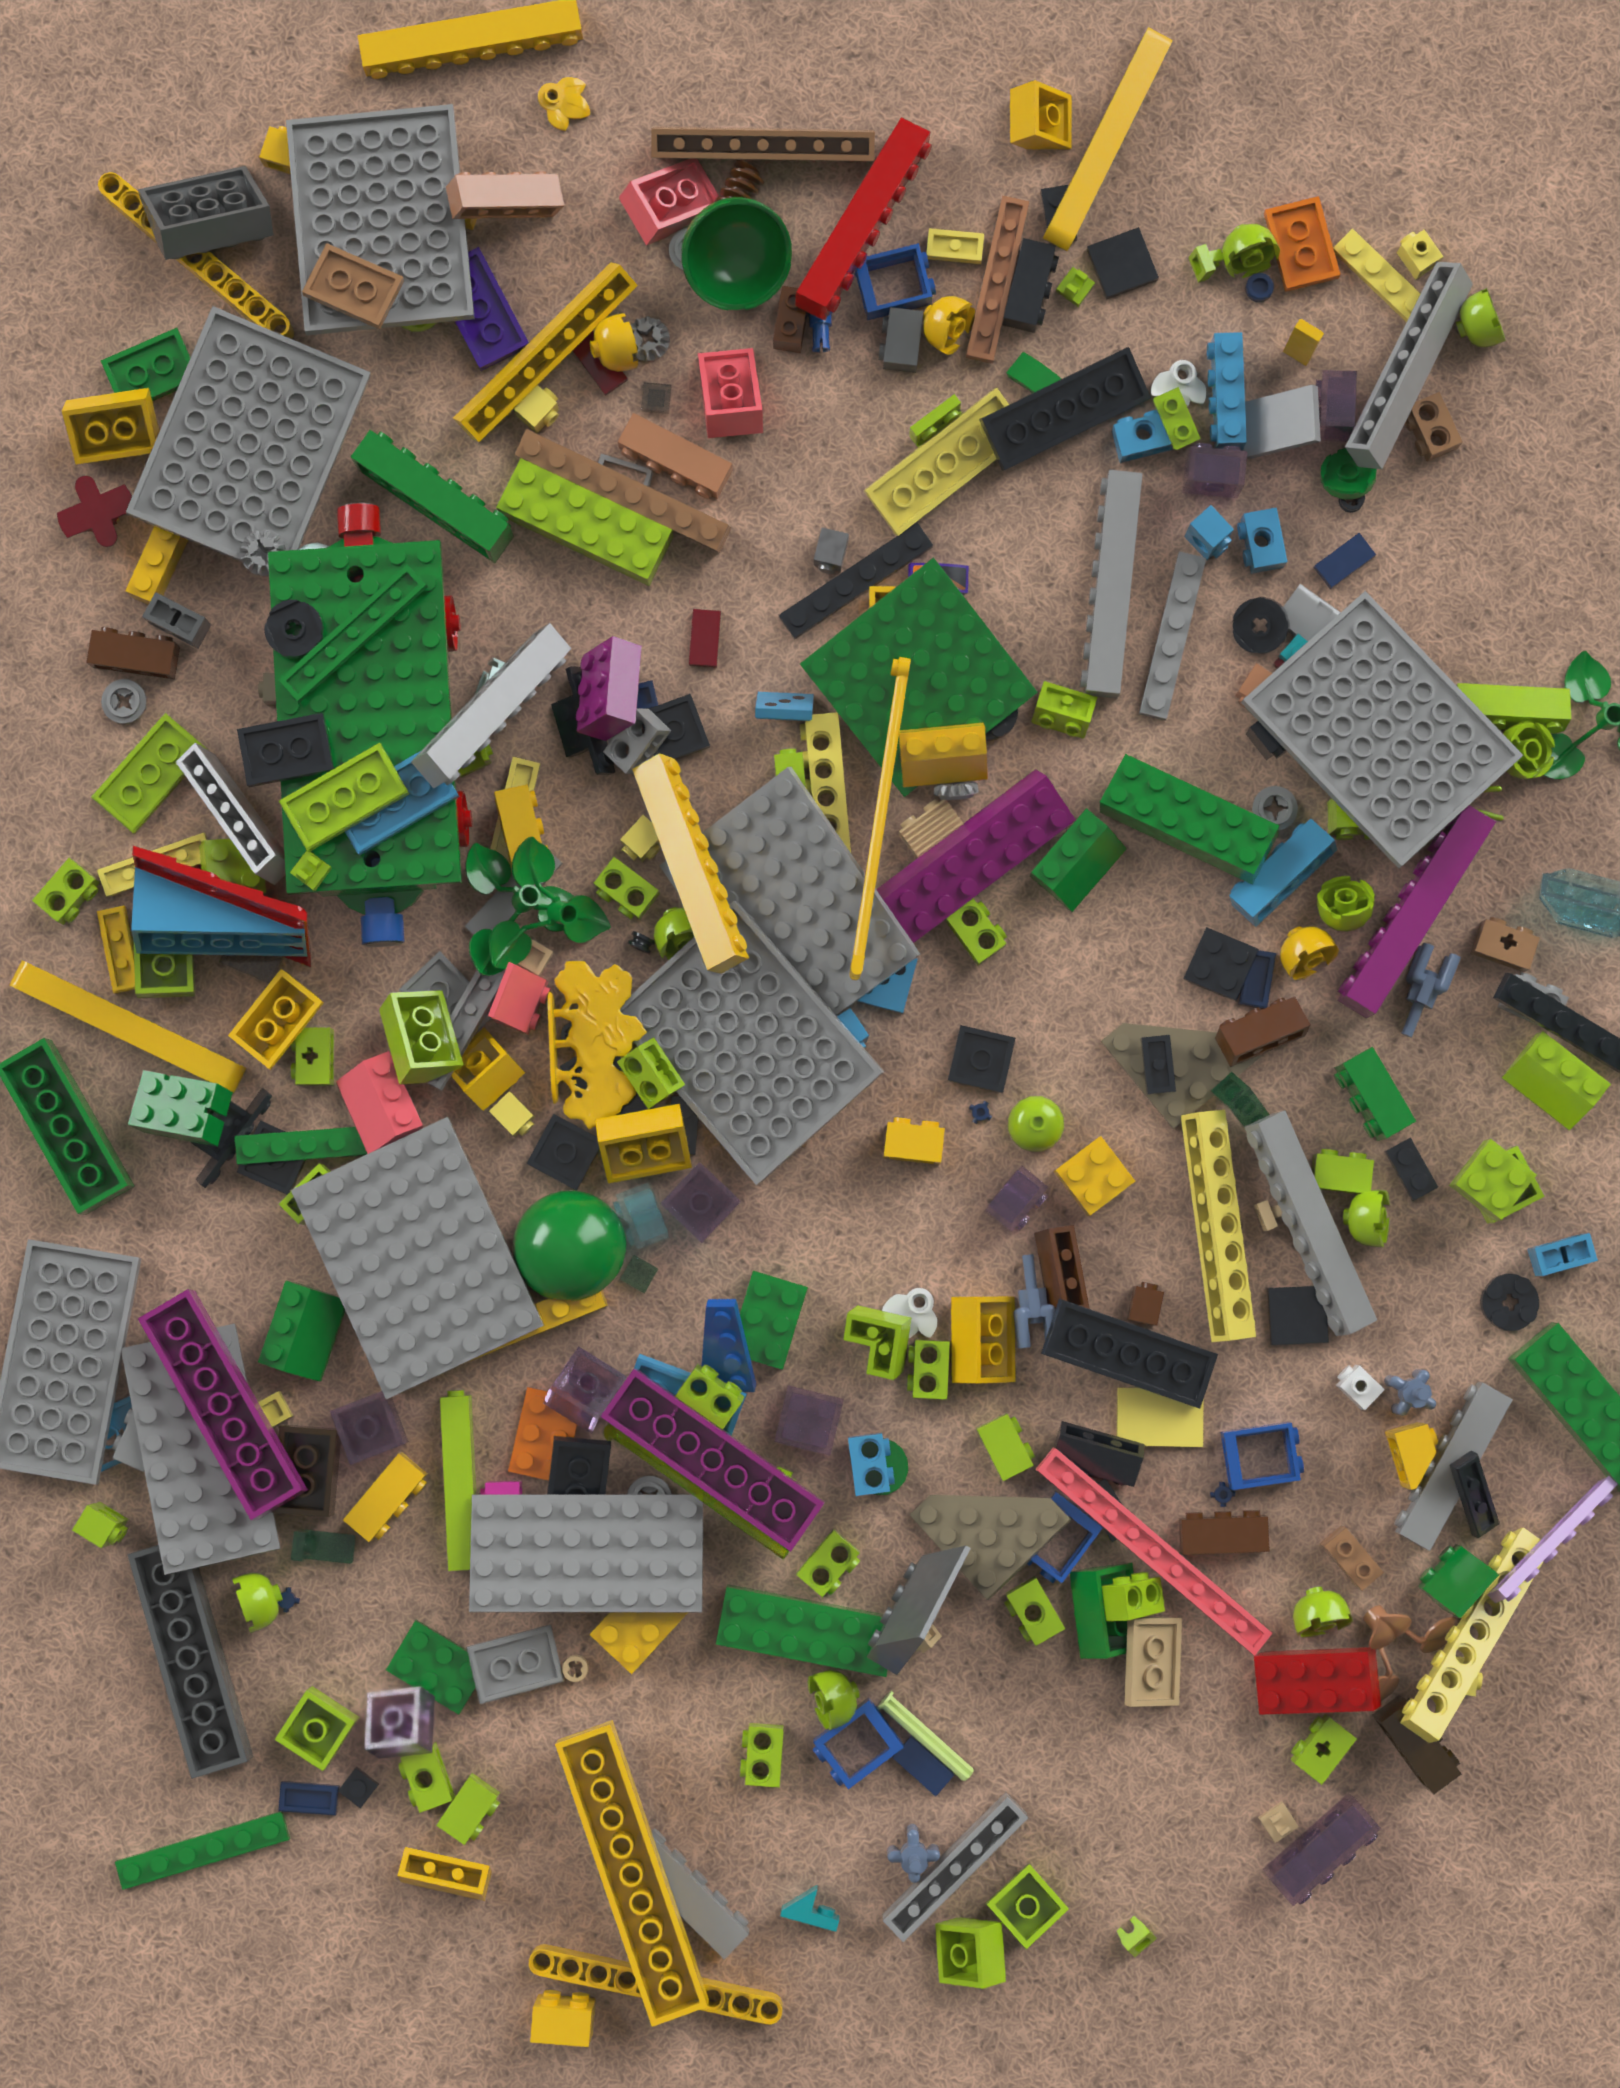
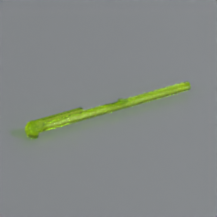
[603,1423,789,1559]

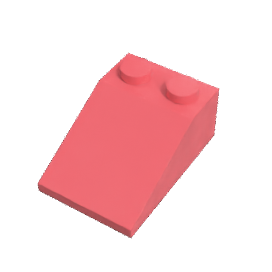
[619,158,719,245]
[698,348,763,438]
[488,962,551,1035]

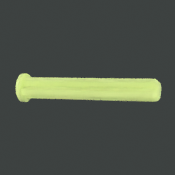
[876,1691,974,1781]

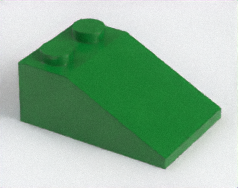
[1418,1544,1499,1618]

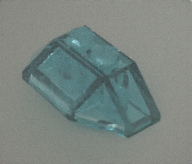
[1539,868,1620,938]

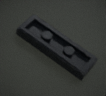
[1449,1451,1500,1538]

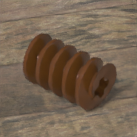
[714,160,765,202]

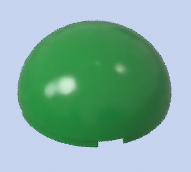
[681,197,792,311]
[512,1191,626,1301]

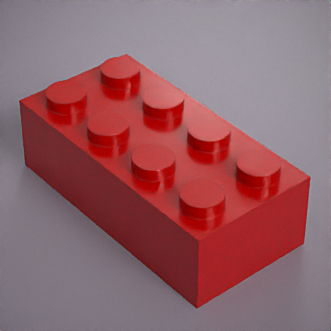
[1254,1647,1381,1715]

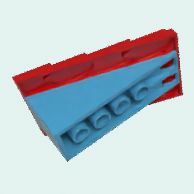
[131,846,311,967]

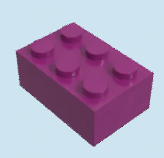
[576,636,642,741]

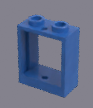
[855,243,936,321]
[1220,1422,1304,1490]
[1027,1491,1103,1583]
[813,1697,904,1790]

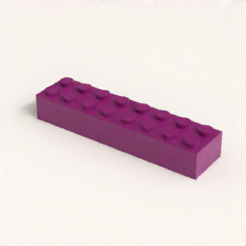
[876,769,1076,943]
[1337,805,1496,1019]
[138,1289,308,1520]
[600,1368,825,1552]

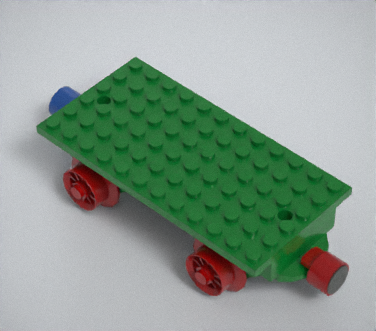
[268,503,473,947]

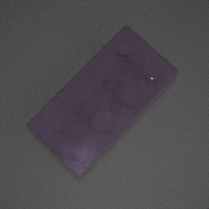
[1262,1793,1381,1906]

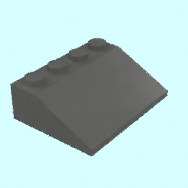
[138,166,274,260]
[867,1545,971,1675]

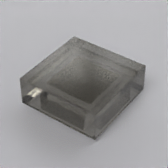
[641,382,672,414]

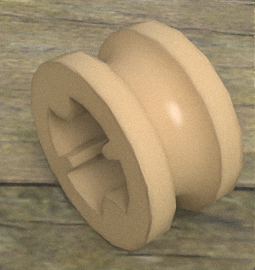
[562,1655,589,1682]

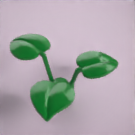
[1543,651,1620,780]
[489,837,611,969]
[465,843,574,976]

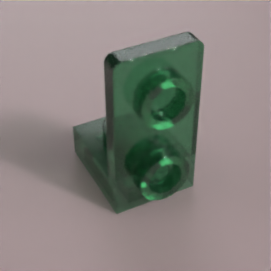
[1211,1072,1270,1131]
[291,1529,356,1564]

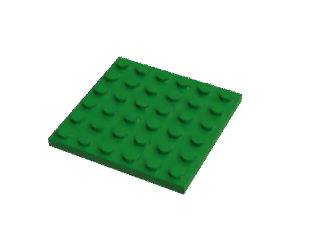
[800,557,1038,797]

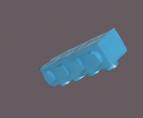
[1207,332,1247,451]
[1229,819,1337,927]

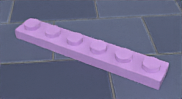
[1487,1476,1617,1603]

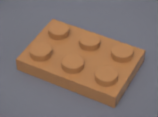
[302,243,404,330]

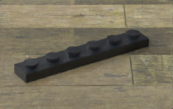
[779,522,933,640]
[1493,973,1620,1073]

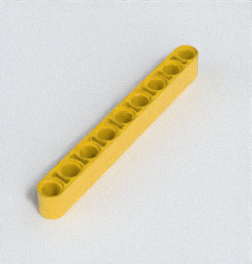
[1042,27,1173,251]
[98,172,294,339]
[9,960,246,1093]
[528,1944,783,2025]

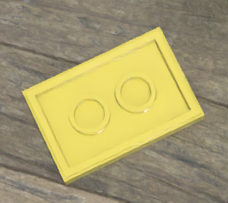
[1116,1388,1204,1447]

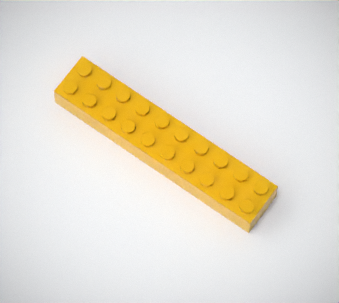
[555,1720,709,2027]

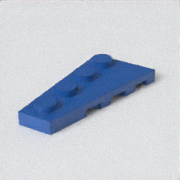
[701,1299,757,1392]

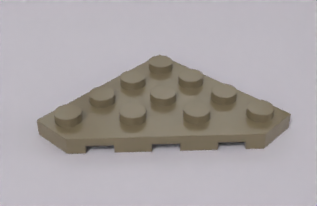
[1101,1023,1261,1129]
[910,1495,1072,1600]

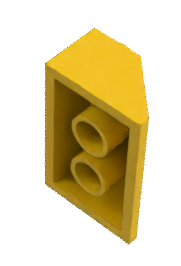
[899,723,988,787]
[228,969,324,1070]
[595,1104,692,1184]
[951,1296,1016,1384]

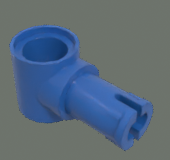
[808,312,832,353]

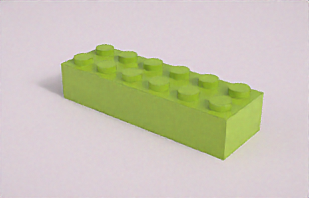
[496,458,674,586]

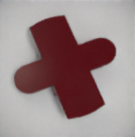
[57,476,132,547]

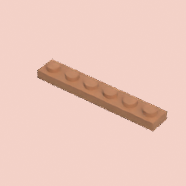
[966,195,1030,364]

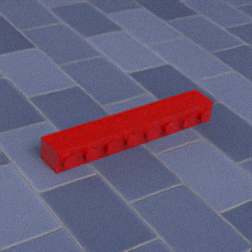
[795,117,932,321]

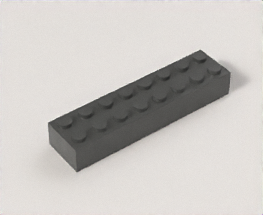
[127,1544,254,1779]

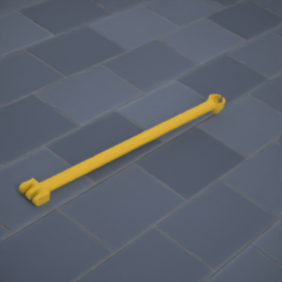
[849,657,911,981]

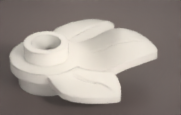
[1151,360,1206,406]
[882,1288,937,1338]

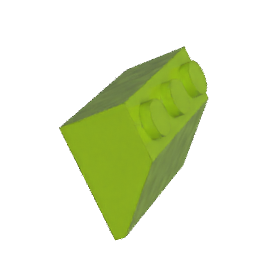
[379,990,463,1085]
[1502,1031,1611,1130]

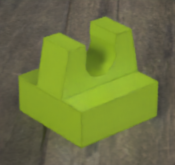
[1188,244,1224,283]
[1056,267,1095,307]
[290,851,332,891]
[1117,1916,1157,1957]

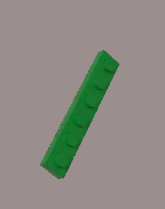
[278,564,428,703]
[235,1127,367,1165]
[115,1811,290,1890]

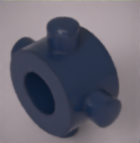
[969,1101,992,1124]
[1210,1482,1235,1507]
[278,1587,300,1613]

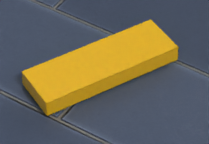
[1283,319,1324,366]
[97,905,135,994]

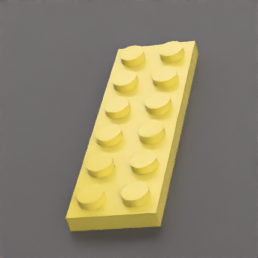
[863,388,1009,536]

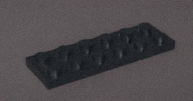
[979,347,1151,471]
[1041,1299,1218,1409]

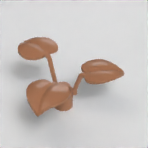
[1363,1605,1461,1701]

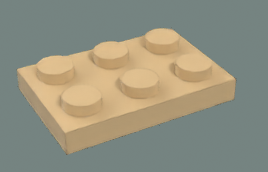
[1125,1617,1182,1707]

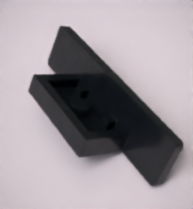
[551,666,616,775]
[191,1088,272,1188]

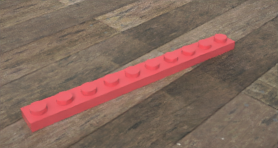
[1035,1447,1273,1656]

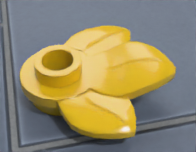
[537,77,590,131]

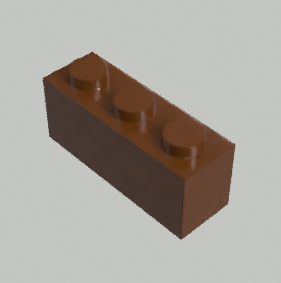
[86,627,180,680]
[1215,996,1311,1067]
[1034,1225,1090,1309]
[1179,1510,1270,1555]

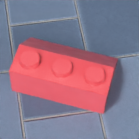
[336,1051,423,1154]

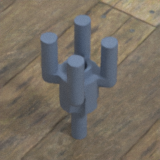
[1401,943,1461,1038]
[1013,1254,1056,1348]
[1384,1369,1436,1416]
[887,1824,940,1883]

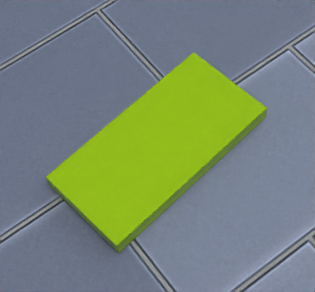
[91,713,208,834]
[279,743,410,852]

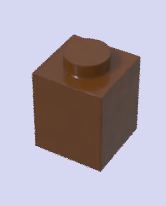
[1127,1282,1164,1326]

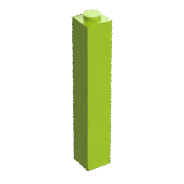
[440,1390,476,1571]

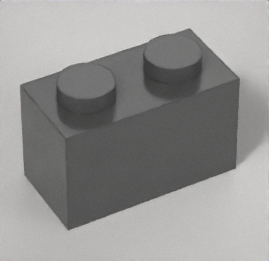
[878,307,923,373]

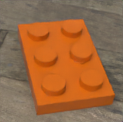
[1264,196,1341,292]
[508,1387,583,1481]

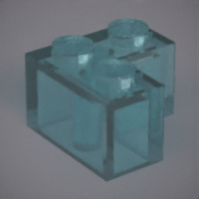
[613,1183,671,1250]

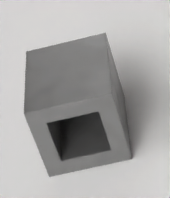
[814,527,849,574]

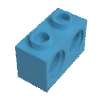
[1527,1233,1598,1276]
[848,1433,895,1496]

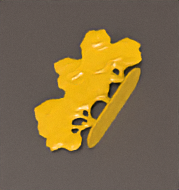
[548,961,647,1129]

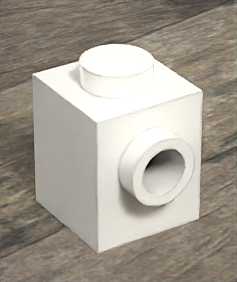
[1336,1365,1385,1410]

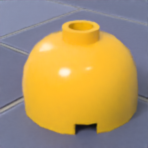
[923,296,975,355]
[590,313,638,371]
[1280,926,1339,980]

